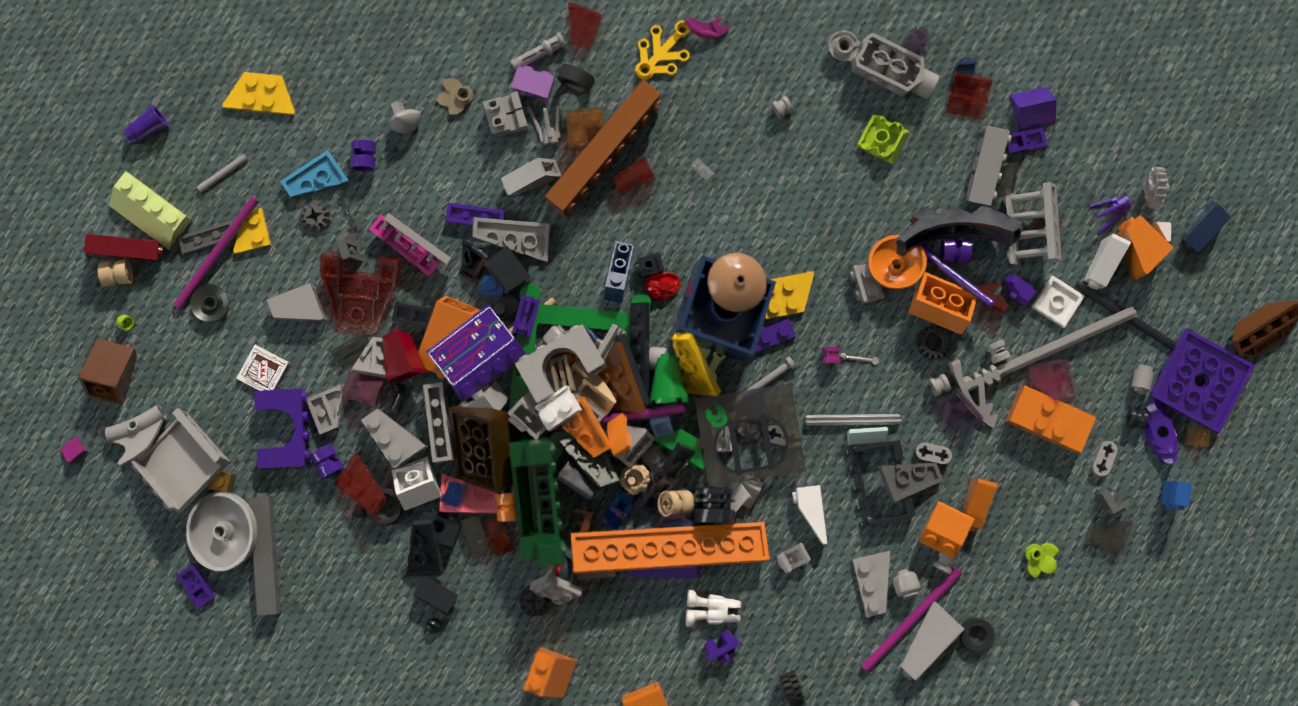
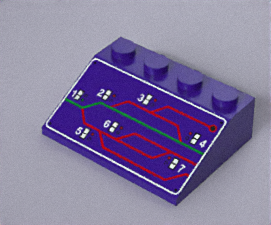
[426,304,526,401]

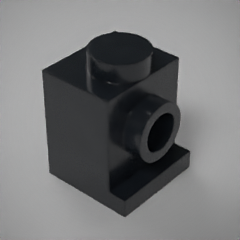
[635,252,664,279]

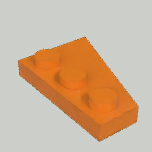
[561,396,611,457]

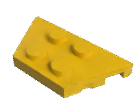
[222,72,296,115]
[765,271,814,320]

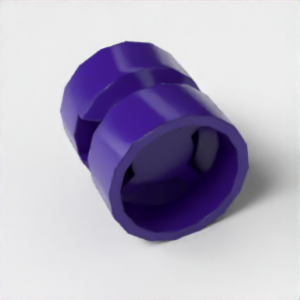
[351,140,376,171]
[940,238,972,263]
[309,444,344,480]

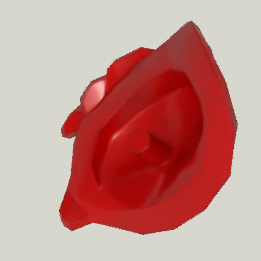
[643,272,681,301]

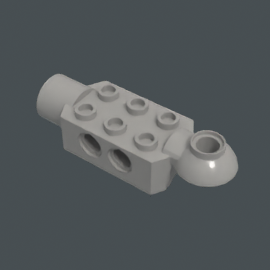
[829,30,939,99]

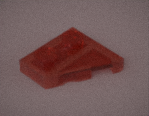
[568,2,603,50]

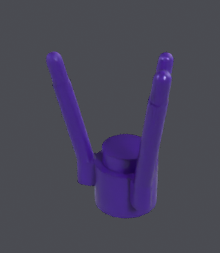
[1089,196,1131,234]

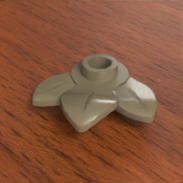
[436,78,473,115]

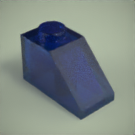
[601,487,641,530]

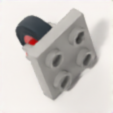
[529,557,583,605]

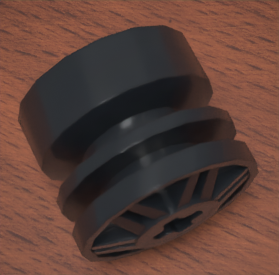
[694,486,736,523]

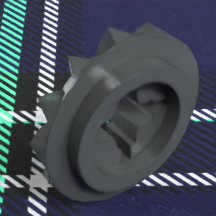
[300,201,331,232]

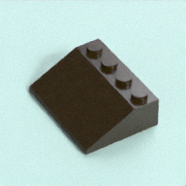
[449,407,513,493]

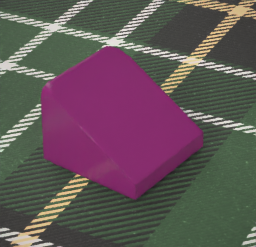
[61,436,88,464]

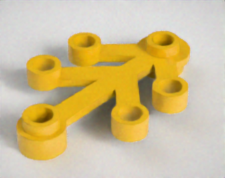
[636,21,690,80]

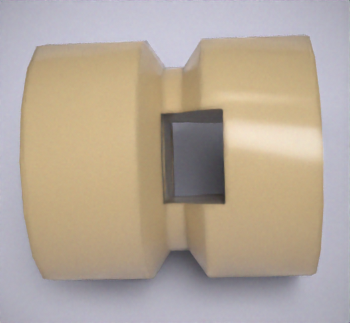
[98,259,133,287]
[658,490,695,516]

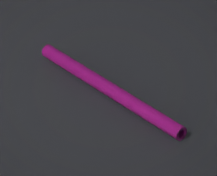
[173,196,260,310]
[552,403,686,433]
[861,568,962,672]

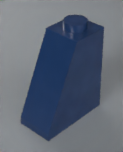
[1183,200,1231,252]

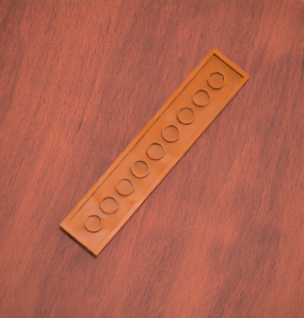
[571,522,769,574]

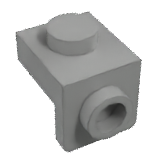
[742,474,763,509]
[777,542,811,574]

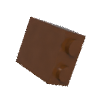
[78,339,137,405]

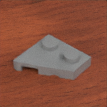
[351,337,386,378]
[308,385,343,435]

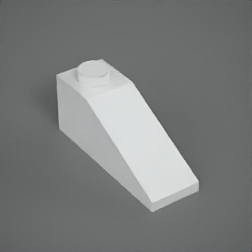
[792,485,827,544]

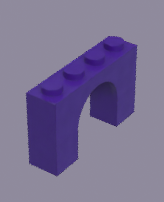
[254,388,311,469]

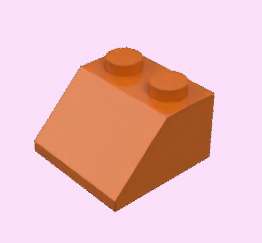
[918,501,974,559]

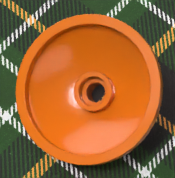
[868,235,927,290]

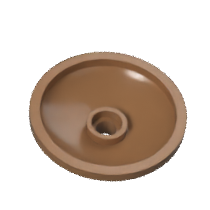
[708,253,766,312]

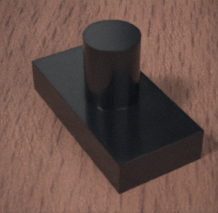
[490,292,519,322]

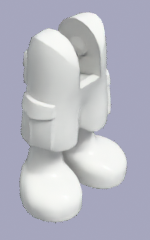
[686,590,741,627]

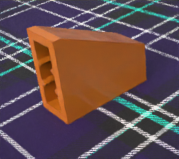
[962,479,998,532]

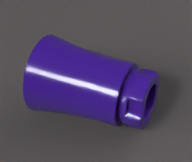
[124,105,169,145]

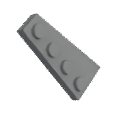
[472,217,550,262]

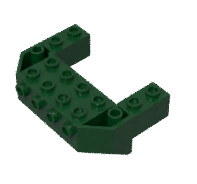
[509,438,567,566]

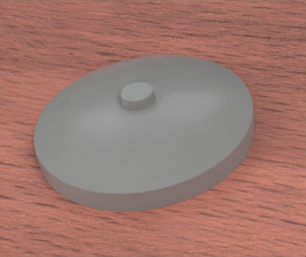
[186,492,257,571]

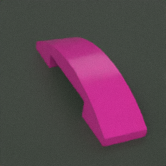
[369,215,441,277]

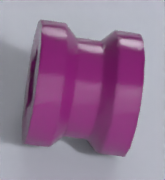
[821,347,841,364]

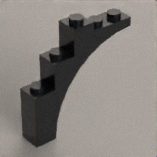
[896,205,1023,257]

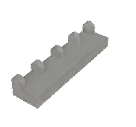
[381,213,453,272]

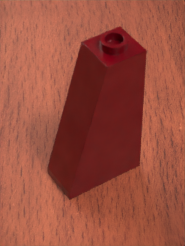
[84,234,163,262]

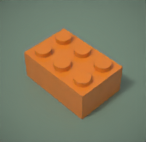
[908,272,977,335]

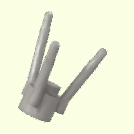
[527,106,561,146]

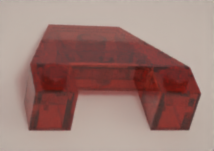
[320,250,402,335]

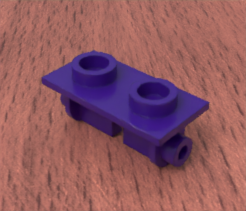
[512,295,541,337]

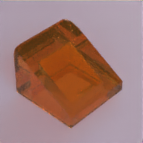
[1184,426,1211,448]

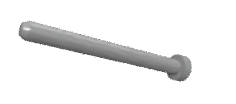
[724,356,797,412]

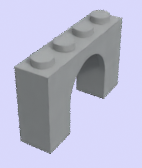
[515,324,608,404]

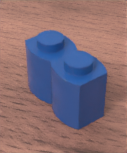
[1161,481,1192,511]

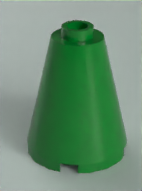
[650,353,689,406]

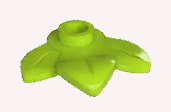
[1025,543,1059,578]

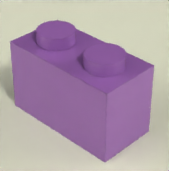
[511,66,555,102]

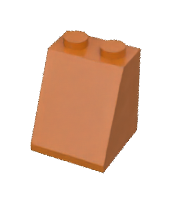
[1116,215,1174,280]
[523,647,577,698]

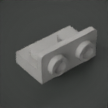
[849,263,884,304]

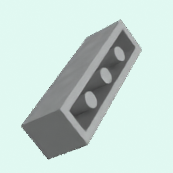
[423,382,455,463]

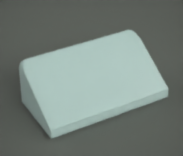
[847,427,888,445]

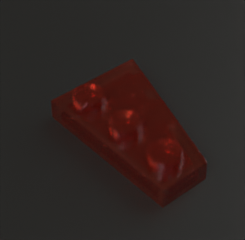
[333,452,387,516]

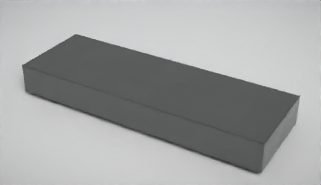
[177,220,237,256]

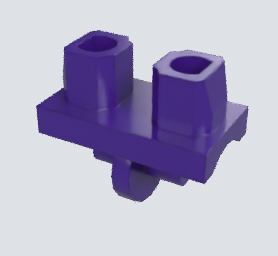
[704,630,740,666]

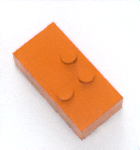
[1005,385,1096,453]

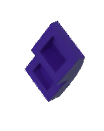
[1008,128,1047,154]
[176,563,215,609]

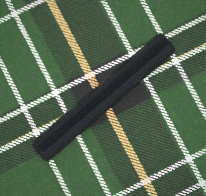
[615,334,650,406]

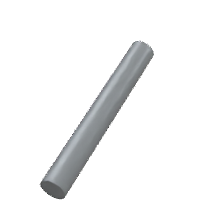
[197,154,248,193]

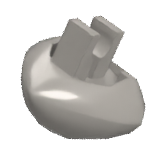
[389,101,421,134]

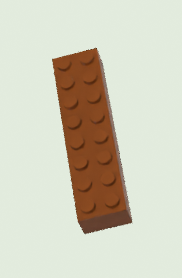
[545,79,661,217]

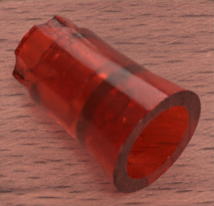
[612,157,656,194]

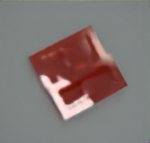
[946,72,993,119]

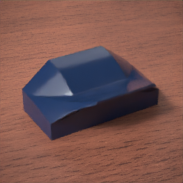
[653,514,692,529]

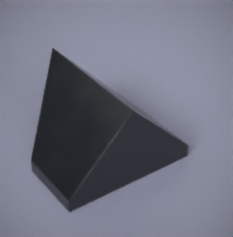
[458,239,490,284]

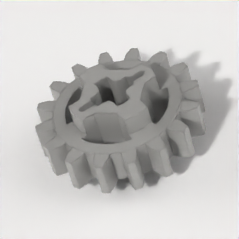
[1143,167,1170,209]

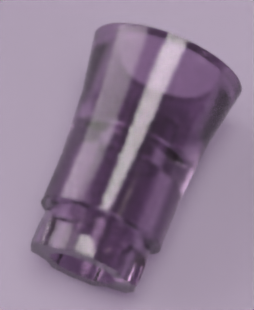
[901,26,929,56]

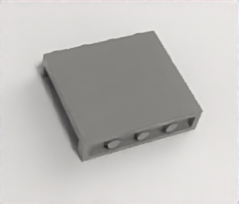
[131,408,231,513]

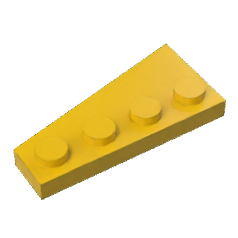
[672,333,721,396]

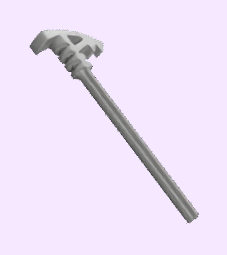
[948,306,1137,428]

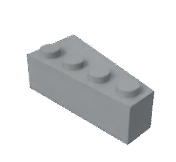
[966,125,1011,206]

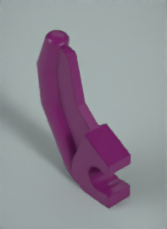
[684,17,730,39]

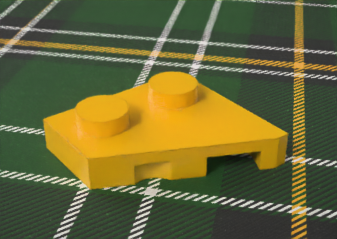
[233,208,271,254]

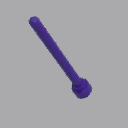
[922,245,995,307]

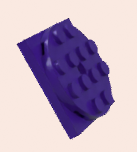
[1149,328,1255,433]

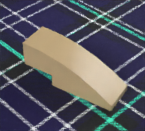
[566,359,617,416]

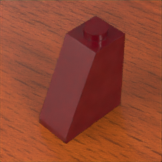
[382,329,426,382]

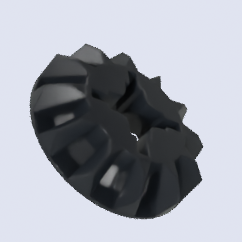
[519,586,550,617]

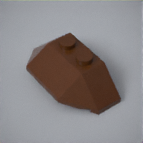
[1232,300,1298,358]

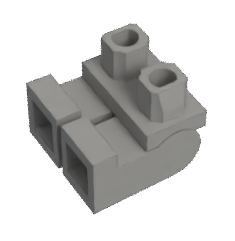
[483,91,529,137]

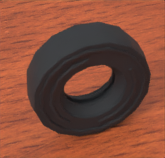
[959,617,995,653]

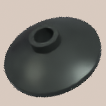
[190,284,229,322]

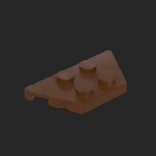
[598,342,646,413]

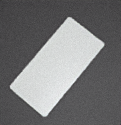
[726,484,750,513]

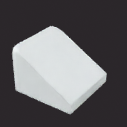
[1151,222,1171,242]

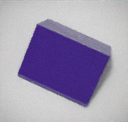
[1010,87,1056,131]

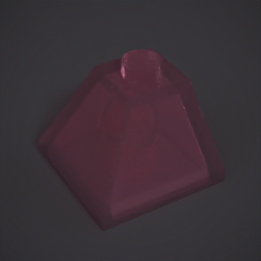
[1028,359,1077,400]
[342,360,387,408]

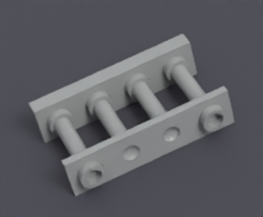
[1003,182,1062,266]

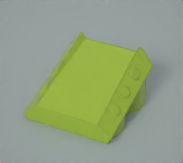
[857,114,909,164]

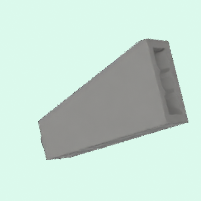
[901,601,965,681]

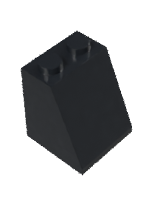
[557,451,616,500]

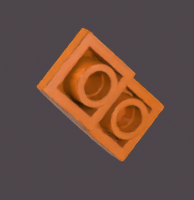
[607,413,632,457]

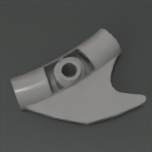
[105,405,167,466]

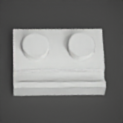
[535,386,582,431]

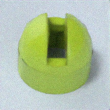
[116,315,134,331]

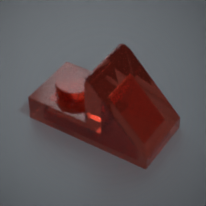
[975,282,1009,314]
[481,515,515,557]

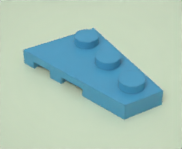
[280,150,349,198]

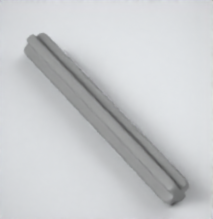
[805,414,901,426]

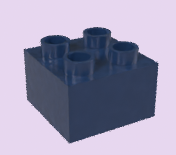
[671,256,776,362]

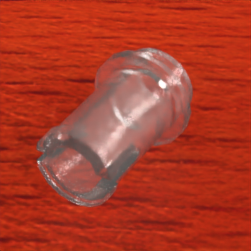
[690,158,714,182]

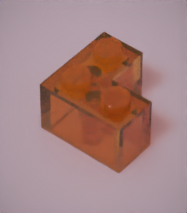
[565,107,605,152]

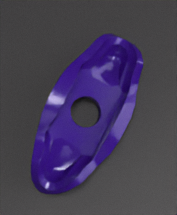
[1144,400,1178,464]

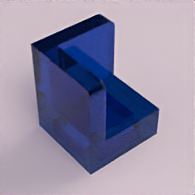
[440,481,468,509]

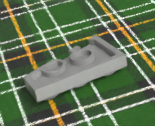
[852,551,890,617]

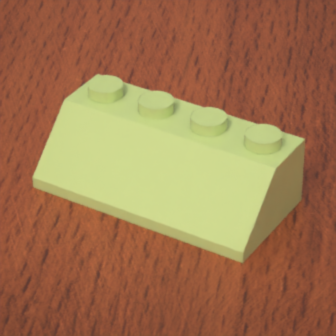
[109,171,192,250]

